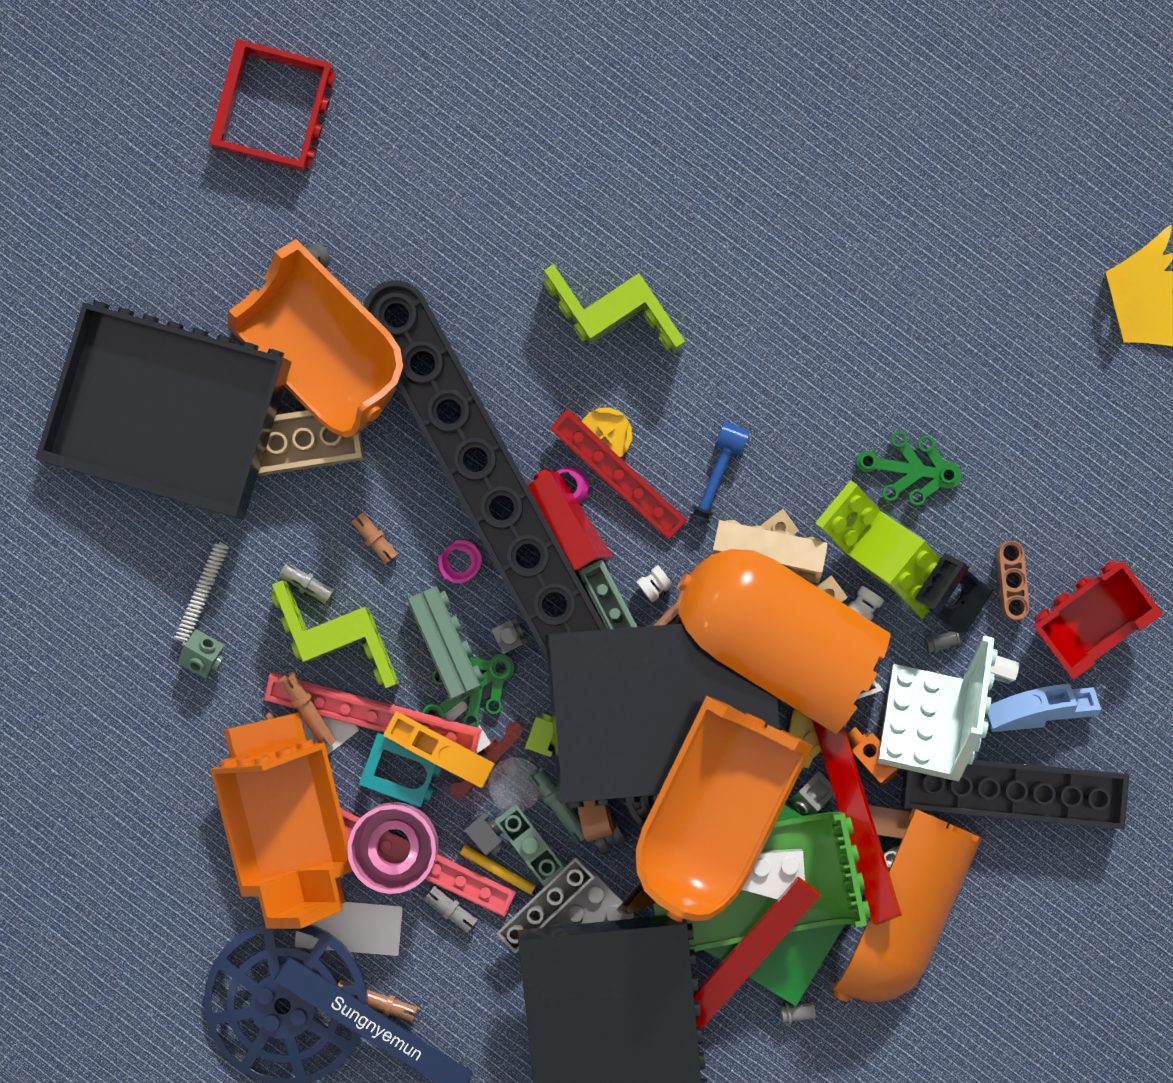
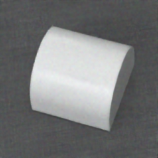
[990,655,1019,684]

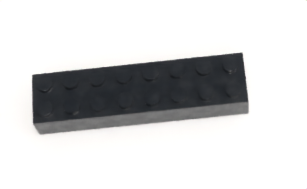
[900,759,1129,829]

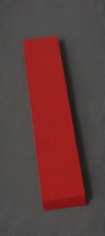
[549,409,687,540]

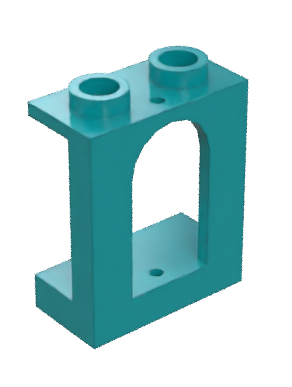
[359,732,442,807]

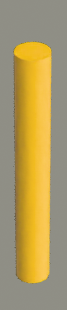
[460,845,536,895]

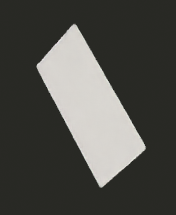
[295,902,403,956]

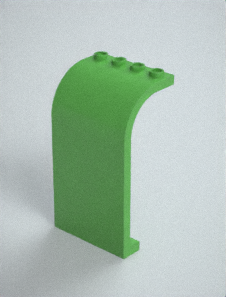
[653,811,870,951]

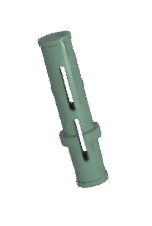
[528,767,585,843]

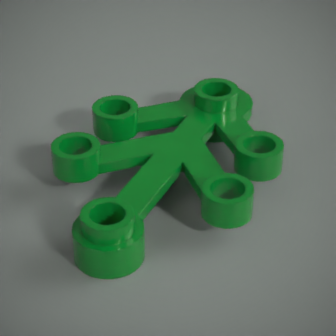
[856,431,962,506]
[422,654,514,728]

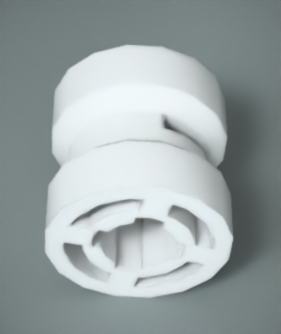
[636,565,674,603]
[848,586,884,621]

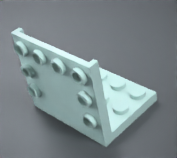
[877,636,997,781]

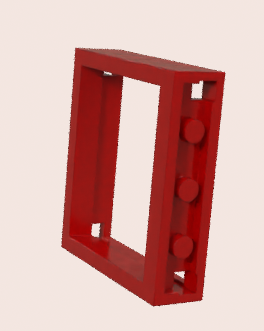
[208,39,336,173]

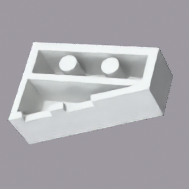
[741,849,805,899]

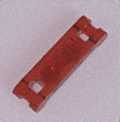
[449,721,523,799]

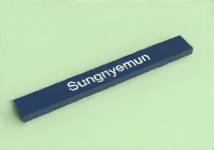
[273,956,473,1083]

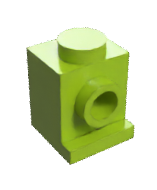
[525,713,555,757]

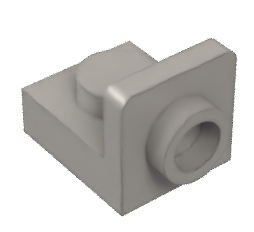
[789,771,834,816]

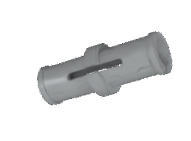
[279,562,334,605]
[424,886,478,933]

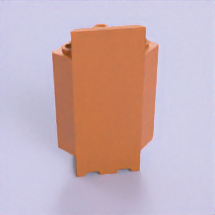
[210,712,353,929]

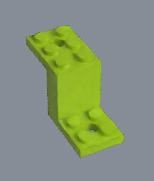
[543,264,685,354]
[815,480,941,619]
[270,580,399,688]

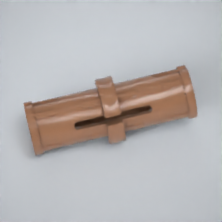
[351,512,399,565]

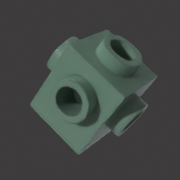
[177,629,225,679]

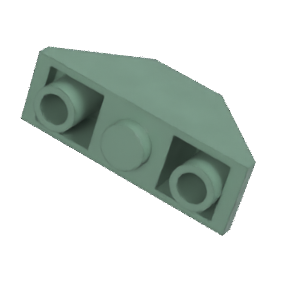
[494,804,565,887]

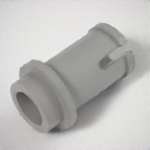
[780,1001,816,1025]

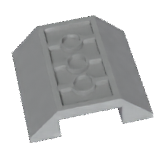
[496,857,638,953]

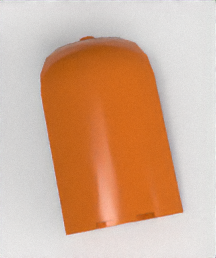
[227,239,403,438]
[678,549,891,734]
[636,696,813,922]
[829,808,982,1003]

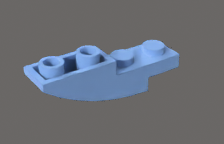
[986,683,1101,732]

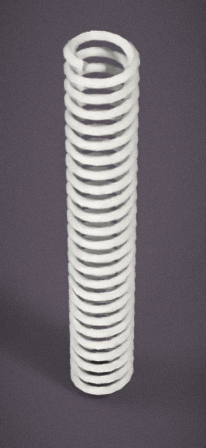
[174,542,229,645]

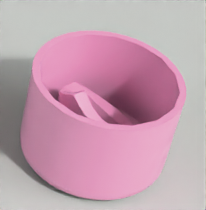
[348,802,438,894]

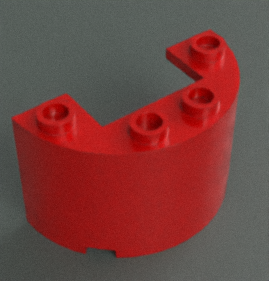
[1033,559,1163,680]

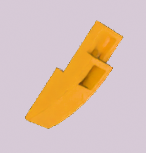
[383,711,495,788]

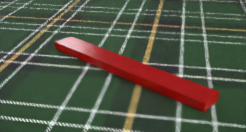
[812,720,902,925]
[694,877,820,1029]

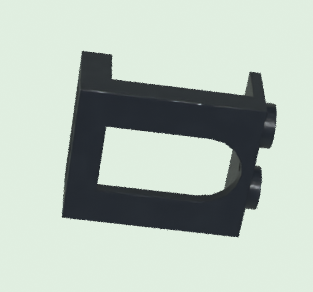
[915,553,994,635]

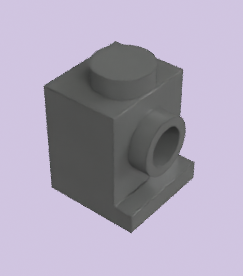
[491,618,528,655]
[464,811,506,855]

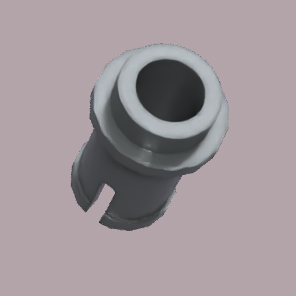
[924,630,961,655]

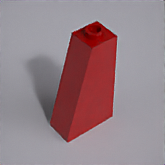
[527,469,613,571]

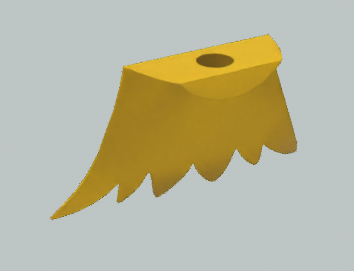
[1105,225,1173,347]

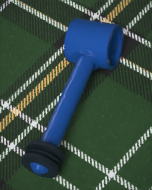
[689,421,750,524]

